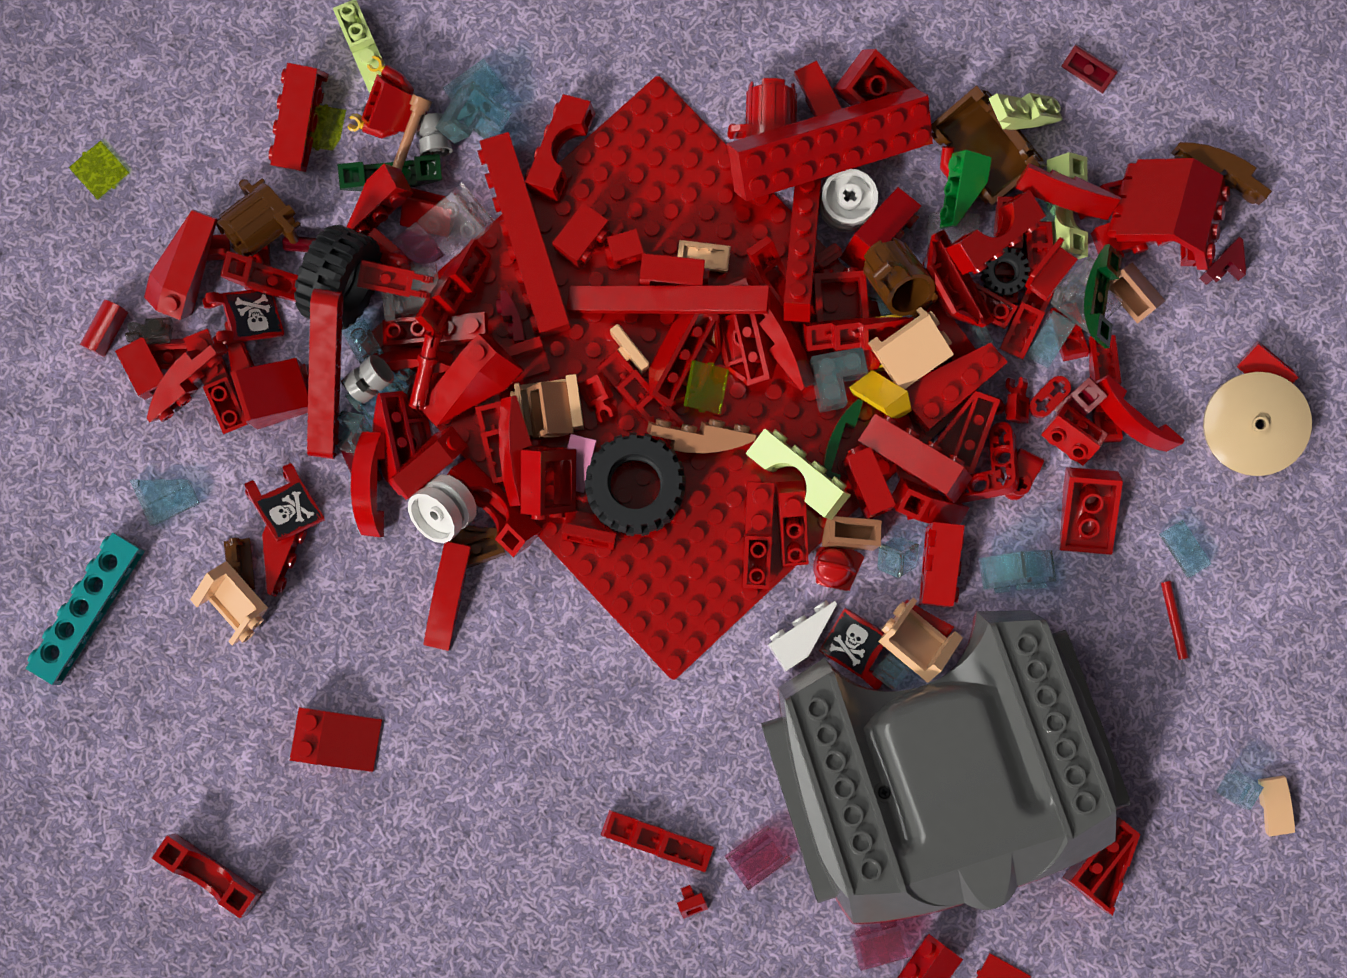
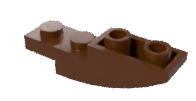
[1171,142,1272,205]

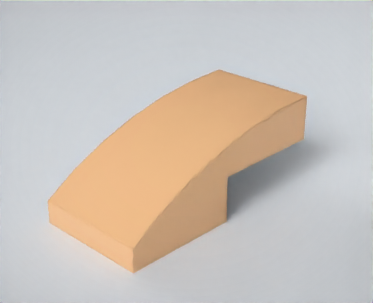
[1258,775,1295,837]

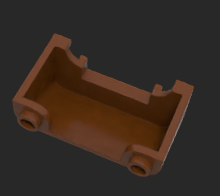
[931,85,1047,205]

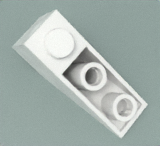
[768,600,837,671]

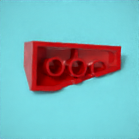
[144,209,218,320]
[421,334,524,426]

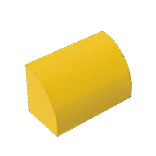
[849,370,912,418]

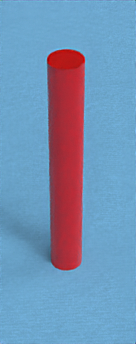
[1161,581,1189,660]

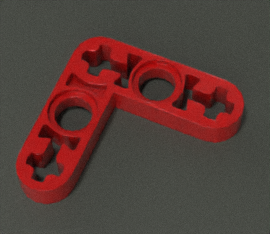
[943,422,1019,503]

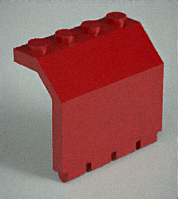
[1107,158,1230,270]

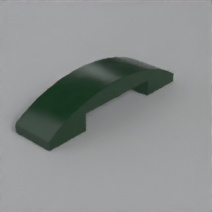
[337,154,442,191]
[1084,244,1122,349]
[822,399,863,480]

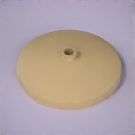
[1203,372,1312,476]

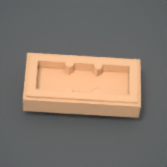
[678,240,731,273]
[610,324,649,375]

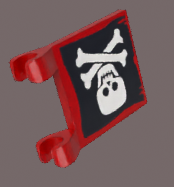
[202,290,284,345]
[244,463,325,543]
[819,607,885,689]

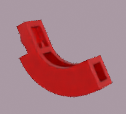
[746,236,816,328]

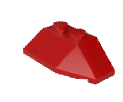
[924,229,994,328]
[718,278,777,386]
[649,314,721,407]
[372,391,431,496]

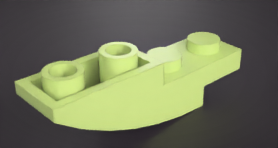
[333,0,385,93]
[989,93,1063,130]

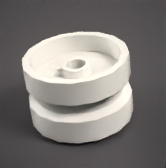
[820,169,878,232]
[408,474,477,543]

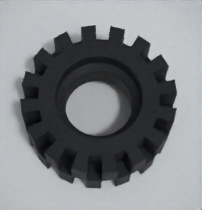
[980,247,1030,296]

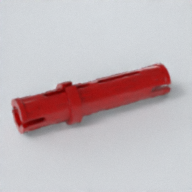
[408,331,442,410]

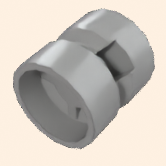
[416,113,453,157]
[343,355,394,403]

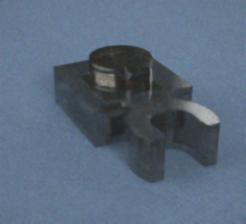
[125,317,173,344]

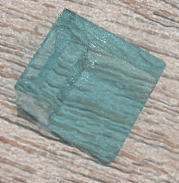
[337,410,373,453]
[877,536,919,578]
[872,653,911,690]
[1216,769,1264,810]

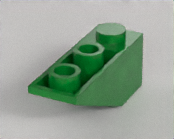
[940,150,992,229]

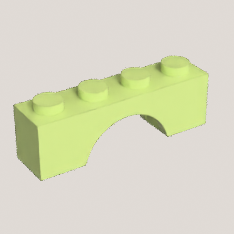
[1047,152,1088,259]
[746,429,851,520]

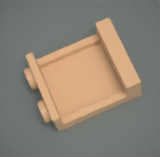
[868,307,954,389]
[510,374,584,437]
[190,561,268,646]
[878,598,963,683]

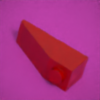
[389,426,468,500]

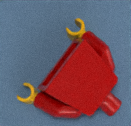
[348,55,427,139]

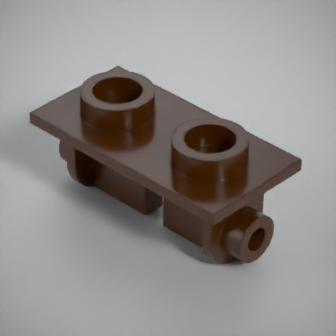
[224,537,255,590]

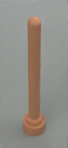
[392,94,432,171]

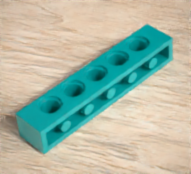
[25,532,145,685]

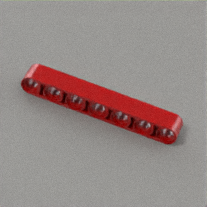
[307,288,343,459]

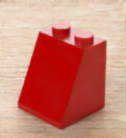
[230,358,309,430]

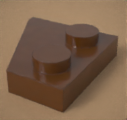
[448,525,506,568]

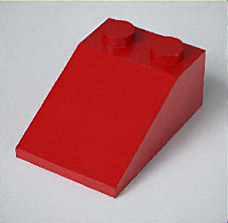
[833,49,916,106]
[1059,467,1123,555]
[289,707,382,772]

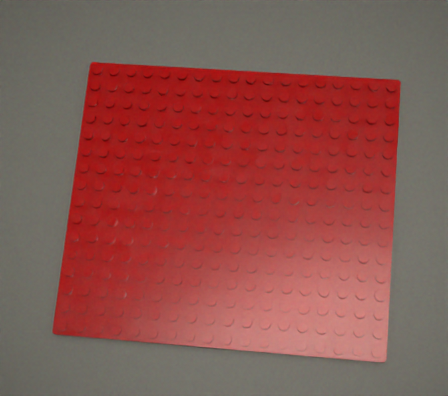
[360,76,971,680]

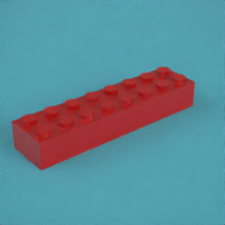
[727,87,933,201]

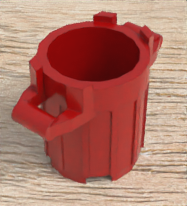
[727,78,797,140]

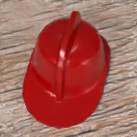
[813,547,864,591]

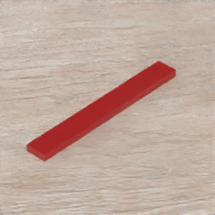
[566,286,771,314]

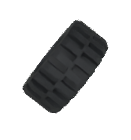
[294,225,382,329]
[585,432,686,536]

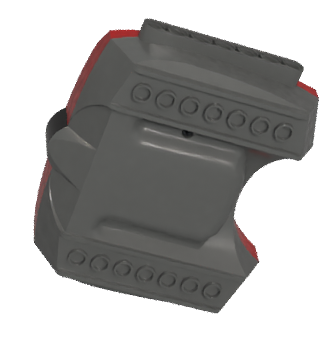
[761,610,1130,924]

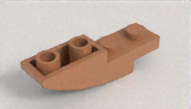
[647,419,756,453]

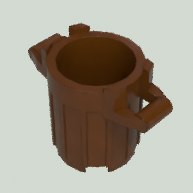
[216,178,301,257]
[863,238,938,318]

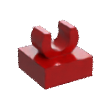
[677,885,708,919]

